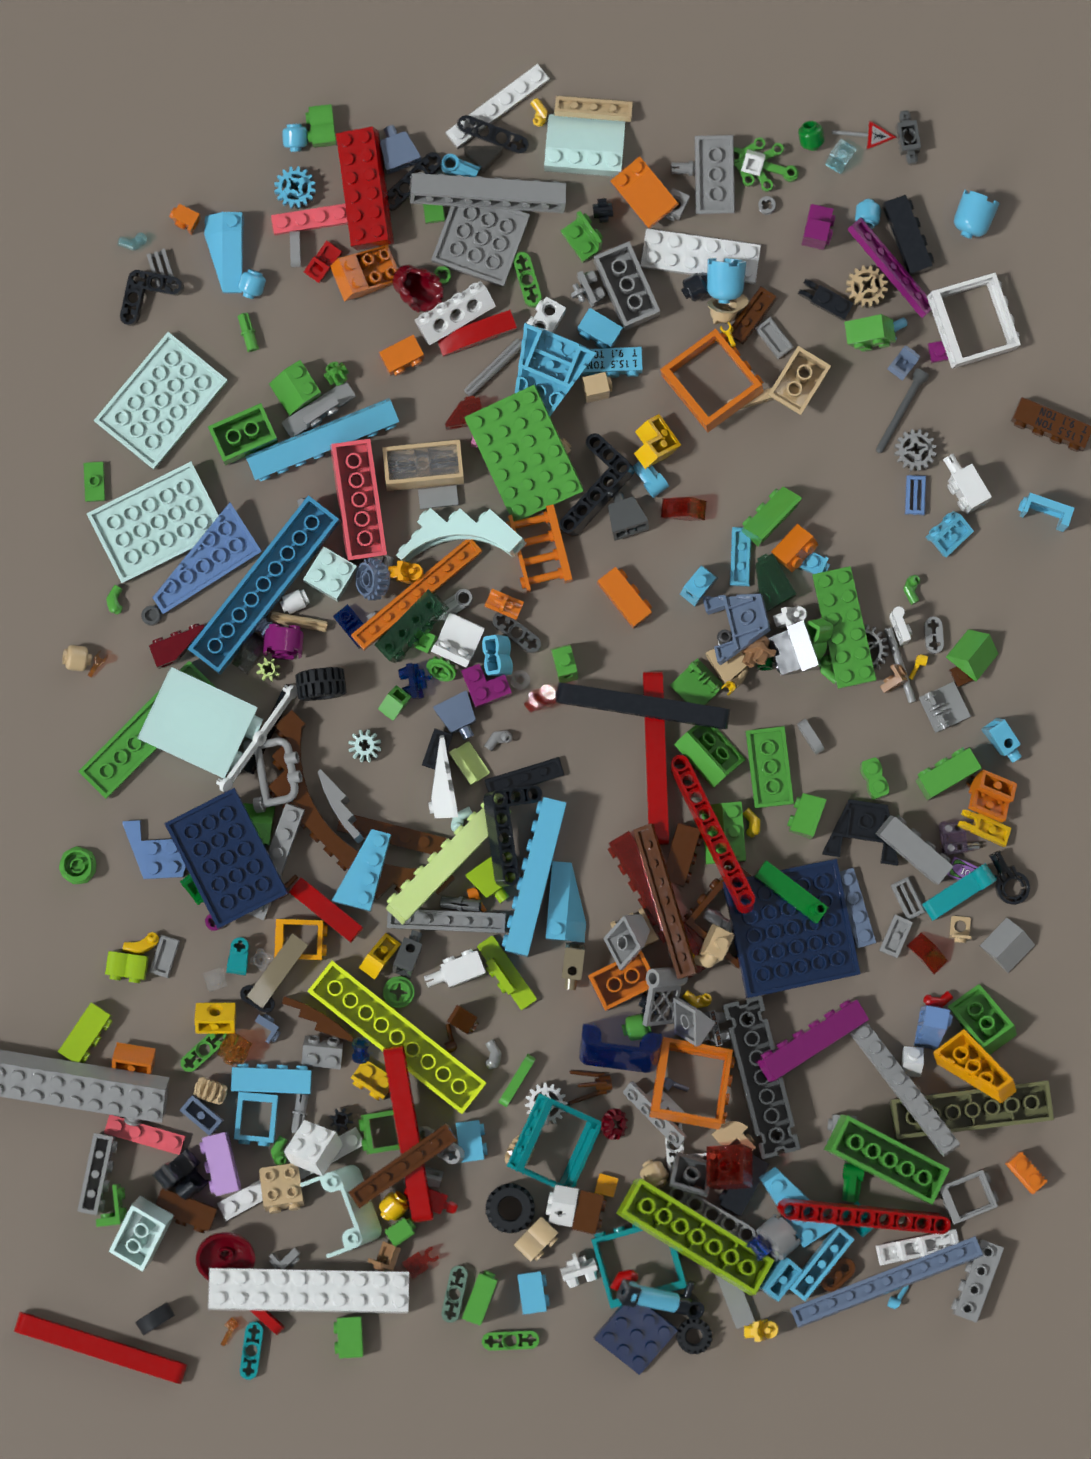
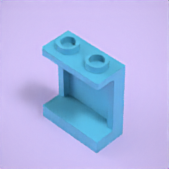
[1018,493,1075,532]

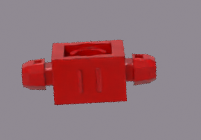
[404,1188,458,1215]

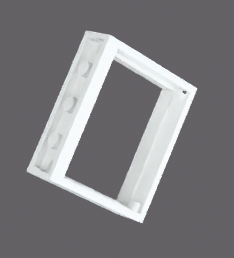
[927,273,1021,369]

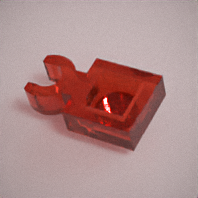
[402,1247,439,1279]

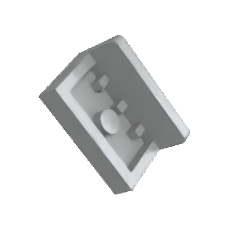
[302,1035,344,1070]

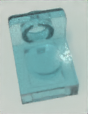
[825,139,857,174]

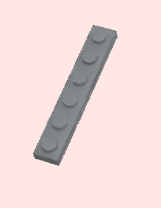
[248,803,305,920]
[387,910,506,933]

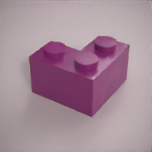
[801,204,836,250]
[461,664,512,709]

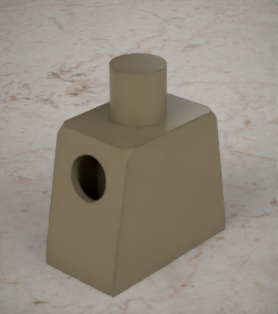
[562,943,585,990]

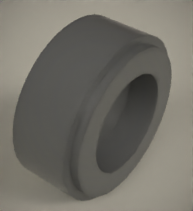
[141,606,161,626]

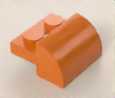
[968,769,1017,823]

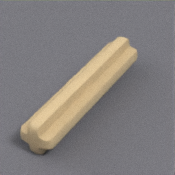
[270,612,328,632]

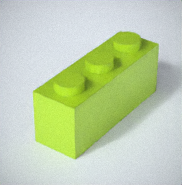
[58,1002,113,1063]

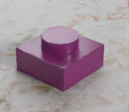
[928,341,949,363]

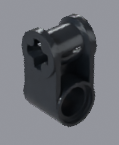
[176,1168,209,1200]

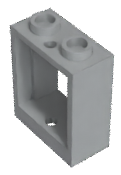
[939,1169,999,1224]

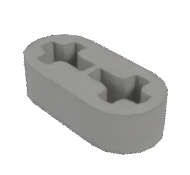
[290,231,301,267]
[924,616,944,654]
[797,719,825,755]

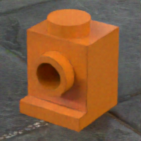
[169,204,201,235]

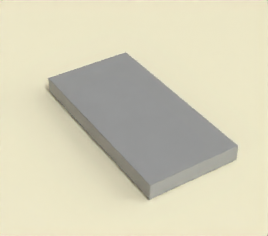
[694,135,735,214]

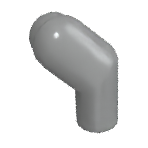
[484,730,512,751]

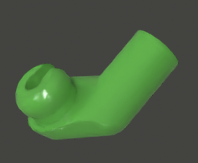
[903,575,920,605]
[106,584,123,614]
[820,655,836,684]

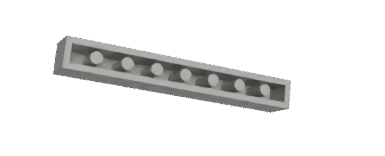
[410,172,566,213]

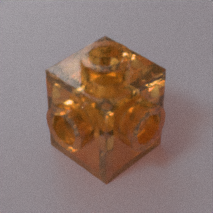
[217,1034,252,1066]

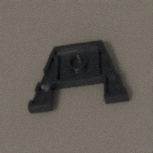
[822,799,899,866]

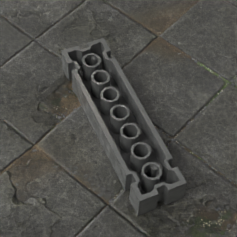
[722,996,801,1159]

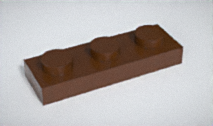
[732,287,777,344]

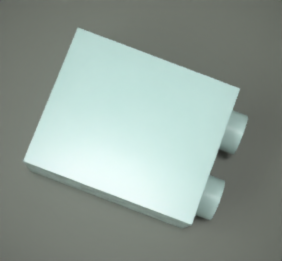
[137,667,263,778]

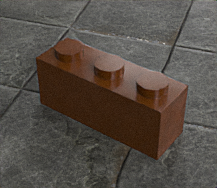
[666,823,702,887]
[155,1188,218,1234]

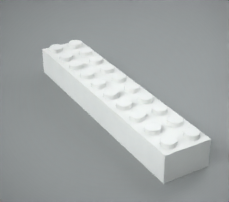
[208,1268,409,1314]

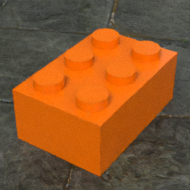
[588,950,651,1011]

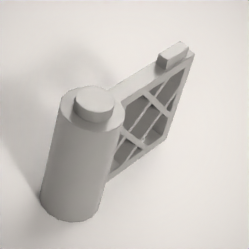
[642,967,688,1026]

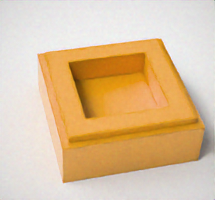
[595,1173,619,1198]

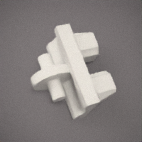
[773,606,807,628]
[560,1253,598,1288]

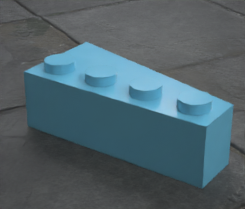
[332,829,391,912]

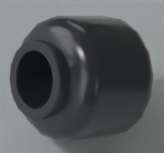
[681,273,709,302]

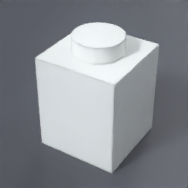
[901,1046,924,1077]

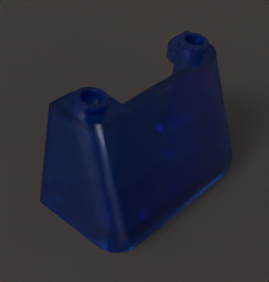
[579,1024,662,1073]

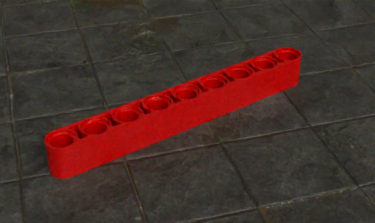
[643,671,669,845]
[671,755,755,914]
[383,1045,433,1223]
[777,1198,951,1234]
[14,1312,188,1384]

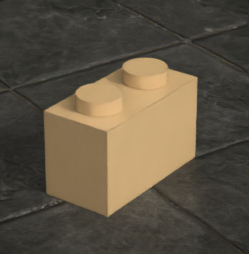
[582,372,613,403]

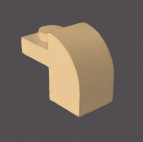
[711,1121,756,1153]

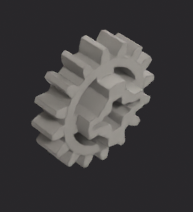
[894,429,937,472]

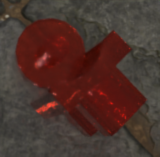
[524,684,556,713]

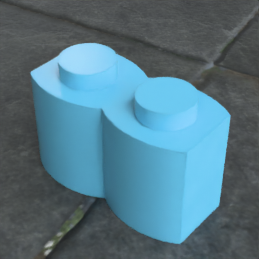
[482,635,513,677]

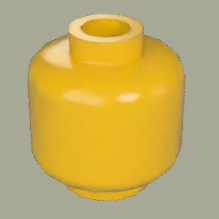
[379,1191,408,1221]

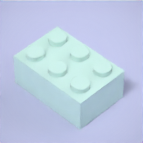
[109,1196,174,1271]

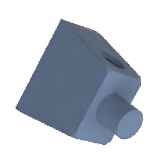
[380,125,421,175]
[433,690,476,740]

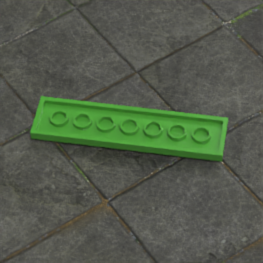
[78,661,216,799]

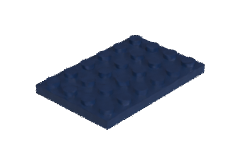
[164,788,288,929]

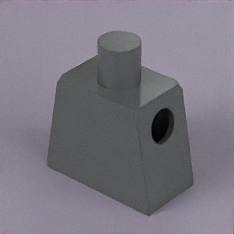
[608,492,649,541]
[392,930,423,979]

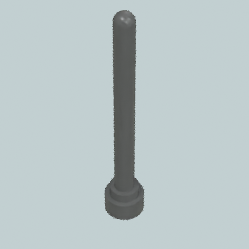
[876,368,930,453]

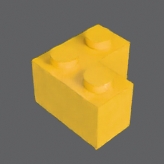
[634,414,681,469]

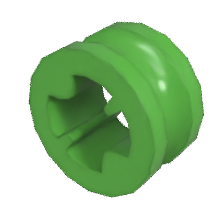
[434,266,451,285]

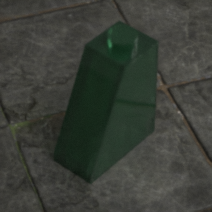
[755,553,796,612]

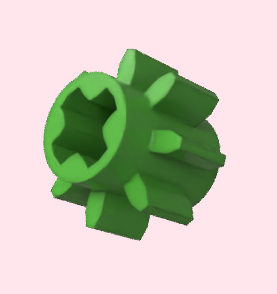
[324,361,349,386]

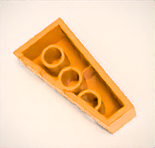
[933,1029,1017,1103]

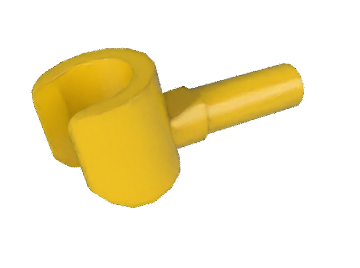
[720,322,736,347]
[909,654,928,680]

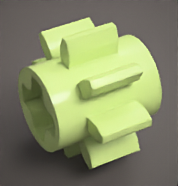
[256,658,281,682]

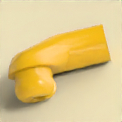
[530,98,548,127]

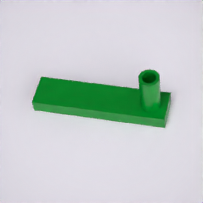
[754,860,829,923]

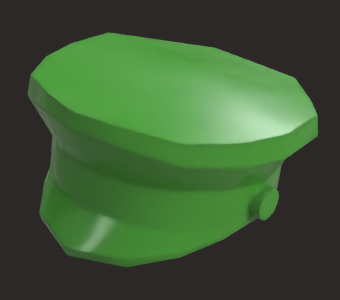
[59,846,96,884]

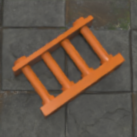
[506,504,573,593]

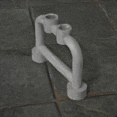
[244,738,302,813]

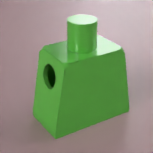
[551,644,578,683]

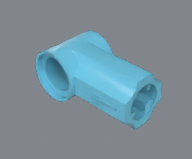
[441,154,480,177]
[633,461,669,498]

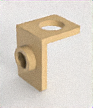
[949,916,972,943]

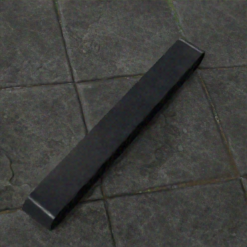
[555,683,730,729]

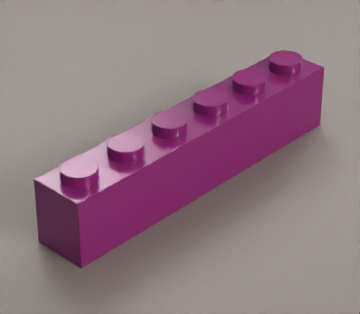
[756,999,869,1082]

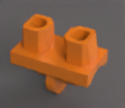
[484,589,524,620]

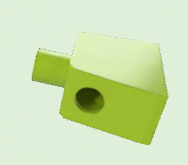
[465,857,509,903]

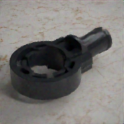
[989,850,1030,905]

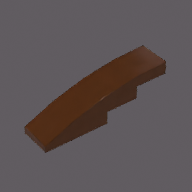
[282,996,354,1042]

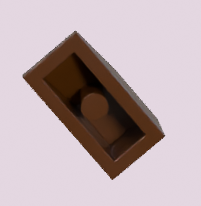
[447,1005,479,1035]

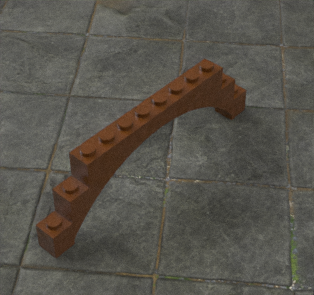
[268,710,455,900]

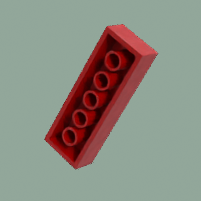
[336,126,394,251]

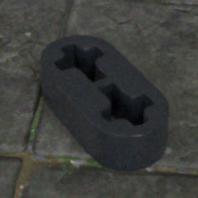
[240,985,275,1013]

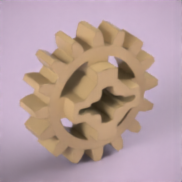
[846,265,888,308]

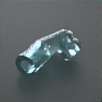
[117,233,147,251]

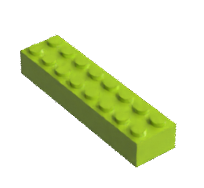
[616,1178,774,1295]

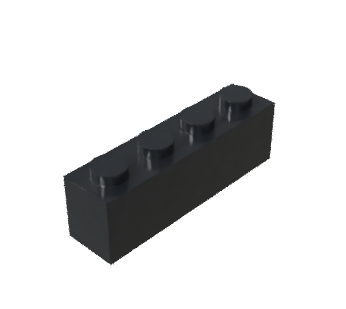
[882,194,934,277]

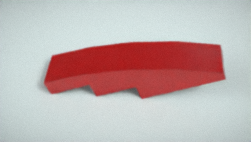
[437,310,517,356]
[289,877,363,943]

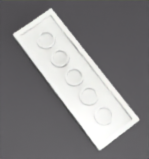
[641,229,761,284]

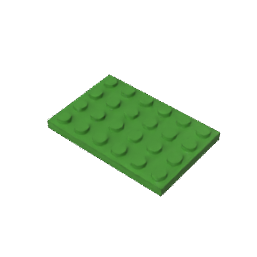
[464,384,584,521]

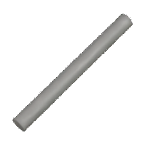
[885,627,916,703]

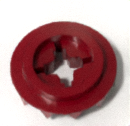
[601,1108,628,1140]

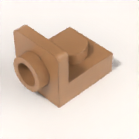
[880,664,908,693]

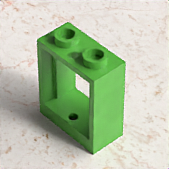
[358,1110,400,1154]
[462,1270,498,1326]

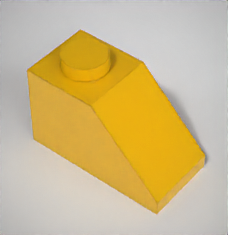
[359,933,401,979]

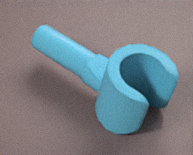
[887,1286,909,1309]

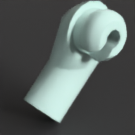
[451,806,472,832]

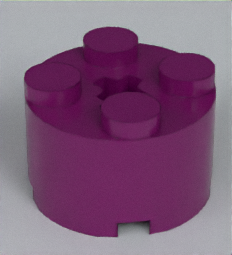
[263,624,304,660]

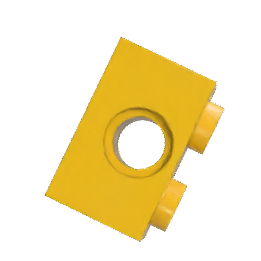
[194,1002,236,1034]

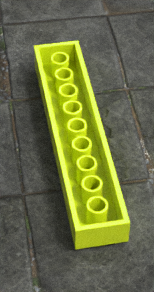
[307,961,487,1114]

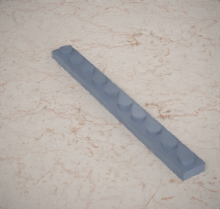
[791,1236,983,1328]

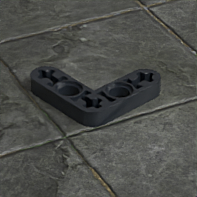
[120,270,184,326]

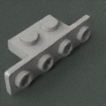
[282,382,356,437]
[623,1081,687,1148]

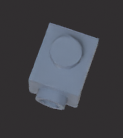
[887,346,920,381]
[255,1014,281,1044]

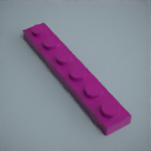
[847,217,931,318]

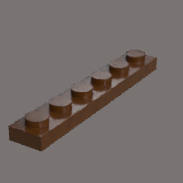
[336,815,452,855]
[348,1123,458,1208]

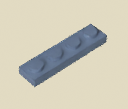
[840,868,876,948]

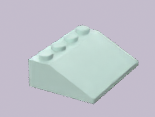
[544,114,625,177]

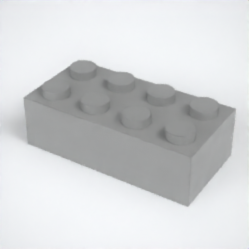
[593,242,660,331]

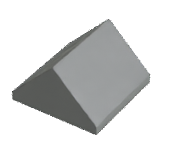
[980,918,1035,973]
[673,997,715,1047]

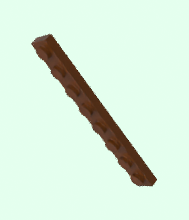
[633,823,698,980]

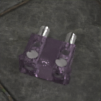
[939,821,980,856]

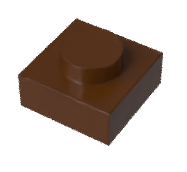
[949,666,973,688]

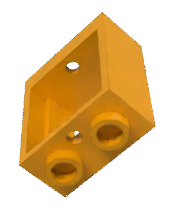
[274,919,328,961]

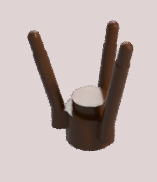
[568,1070,612,1105]

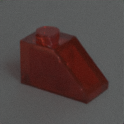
[445,396,482,431]
[661,497,707,521]

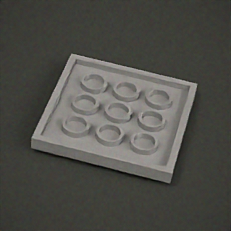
[431,206,530,287]

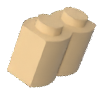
[514,1216,558,1262]

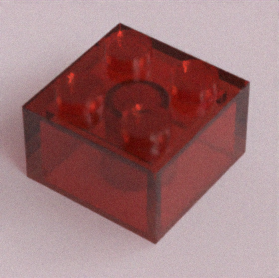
[706,1144,752,1190]

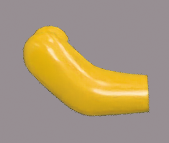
[122,932,159,955]

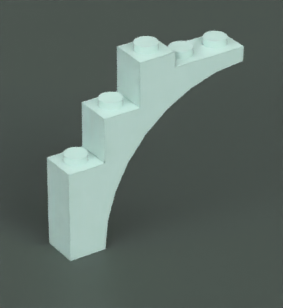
[396,508,527,563]

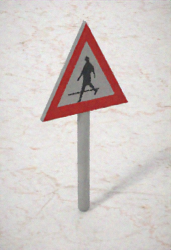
[832,121,896,149]

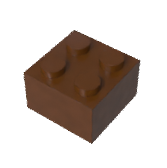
[571,1189,607,1235]

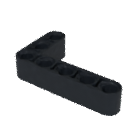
[560,433,634,537]
[483,785,542,887]

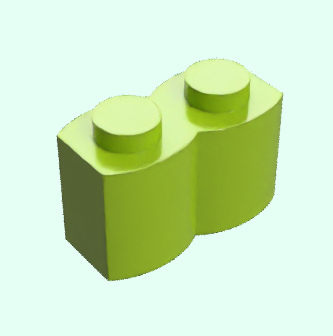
[105,951,149,983]

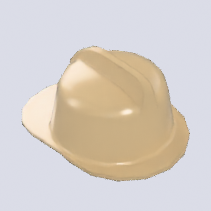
[707,294,748,324]

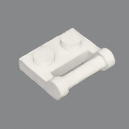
[889,606,913,646]

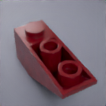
[149,623,205,669]

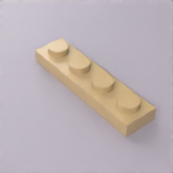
[554,96,633,122]

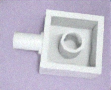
[943,453,992,514]
[424,949,486,988]

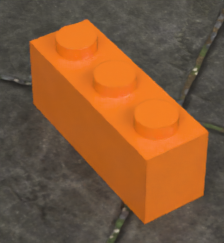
[597,567,652,629]

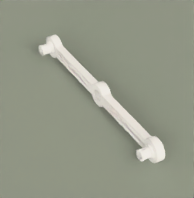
[216,684,298,793]

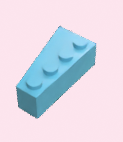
[759,1167,837,1248]

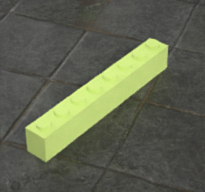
[386,796,512,925]

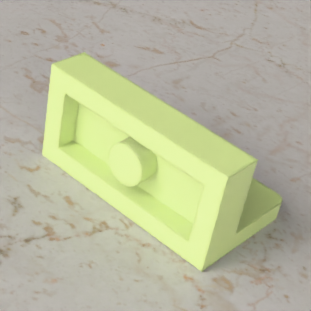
[449,741,490,786]

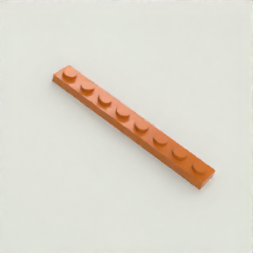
[351,540,482,651]

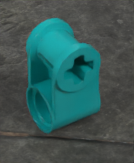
[226,937,249,976]

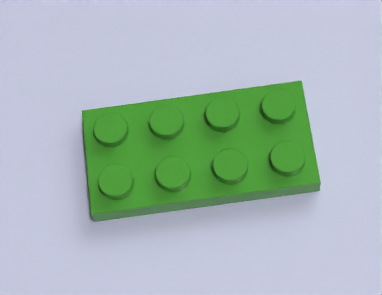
[745,726,794,809]

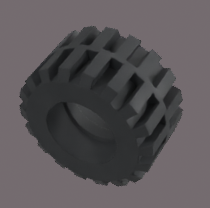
[295,667,347,701]
[486,1183,535,1234]

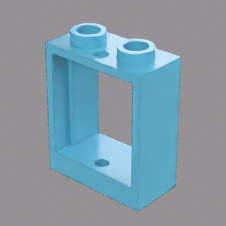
[234,1092,279,1146]

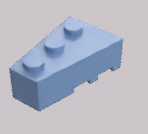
[914,1005,952,1050]

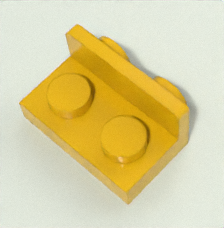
[351,1058,390,1101]

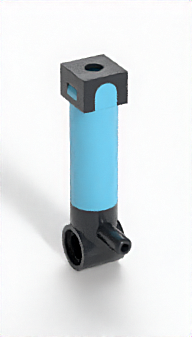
[616,1279,705,1320]

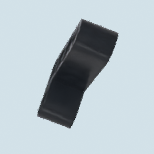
[152,1148,200,1190]

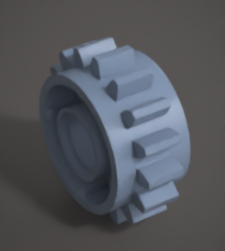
[355,558,390,600]

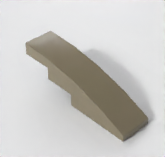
[247,933,309,1008]

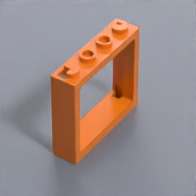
[660,329,764,433]
[649,1037,735,1130]

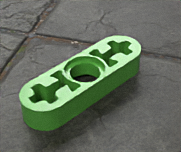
[513,252,542,308]
[181,1034,229,1072]
[498,1054,536,1108]
[482,1330,539,1351]

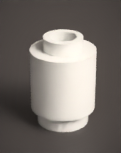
[280,589,310,615]

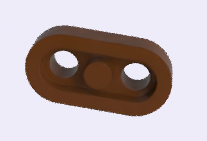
[821,1258,856,1292]

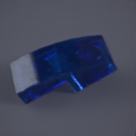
[333,604,363,648]

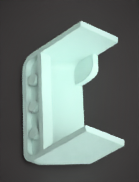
[300,1165,382,1258]

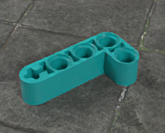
[921,863,997,921]

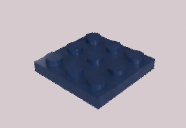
[594,1304,678,1375]

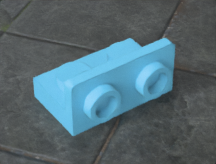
[926,511,974,557]

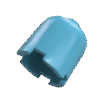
[954,190,1000,239]
[707,258,746,304]

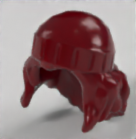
[392,265,444,313]

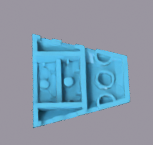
[515,323,597,416]

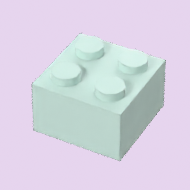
[303,546,357,602]

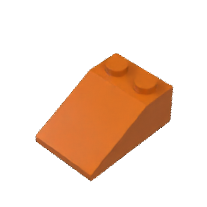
[610,156,679,229]

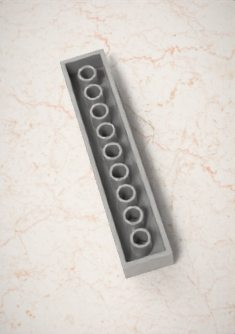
[0,1050,170,1123]

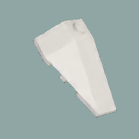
[428,735,458,818]

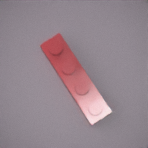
[271,204,348,236]
[104,1115,186,1155]

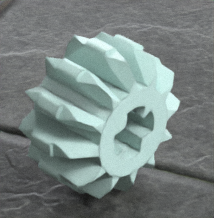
[349,730,381,763]

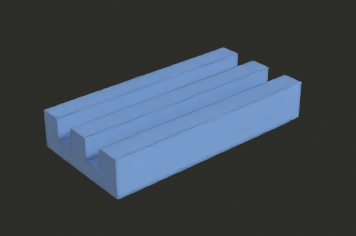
[905,475,926,516]

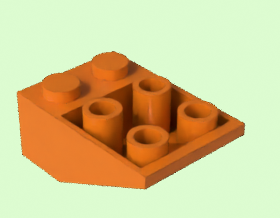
[330,245,398,301]

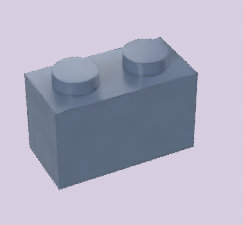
[180,1095,224,1136]

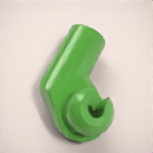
[271,1135,288,1165]

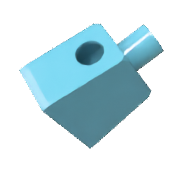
[680,566,718,607]
[981,718,1022,763]

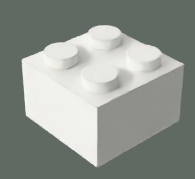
[284,1120,343,1176]

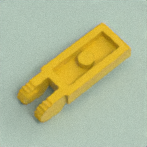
[958,809,1012,847]

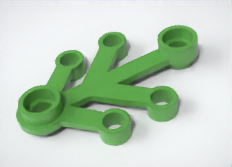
[734,137,799,192]

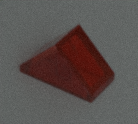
[907,933,948,975]

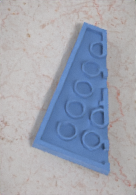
[152,502,262,614]

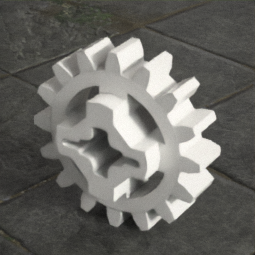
[525,1083,567,1126]

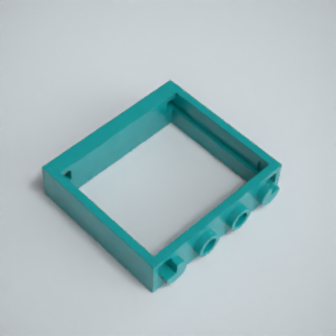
[506,1093,601,1188]
[591,1224,687,1309]

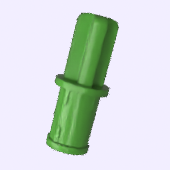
[238,313,259,352]

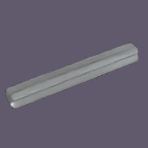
[464,338,522,397]

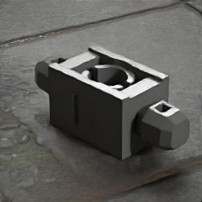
[896,110,921,165]

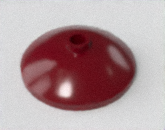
[196,1232,255,1281]

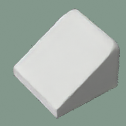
[741,149,765,176]

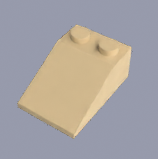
[768,346,831,415]

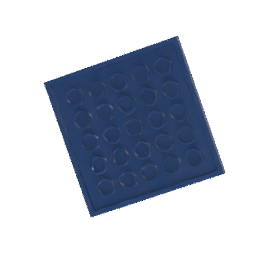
[722,859,861,998]

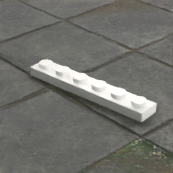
[446,64,549,149]

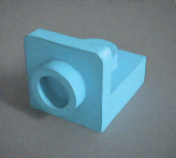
[799,552,830,574]

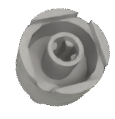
[755,1214,801,1262]

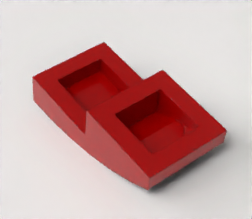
[304,240,343,283]

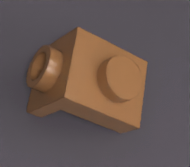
[367,1241,401,1272]

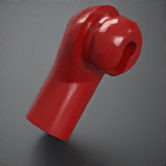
[923,991,953,1008]
[610,1269,639,1292]

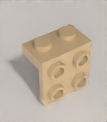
[259,1163,305,1214]

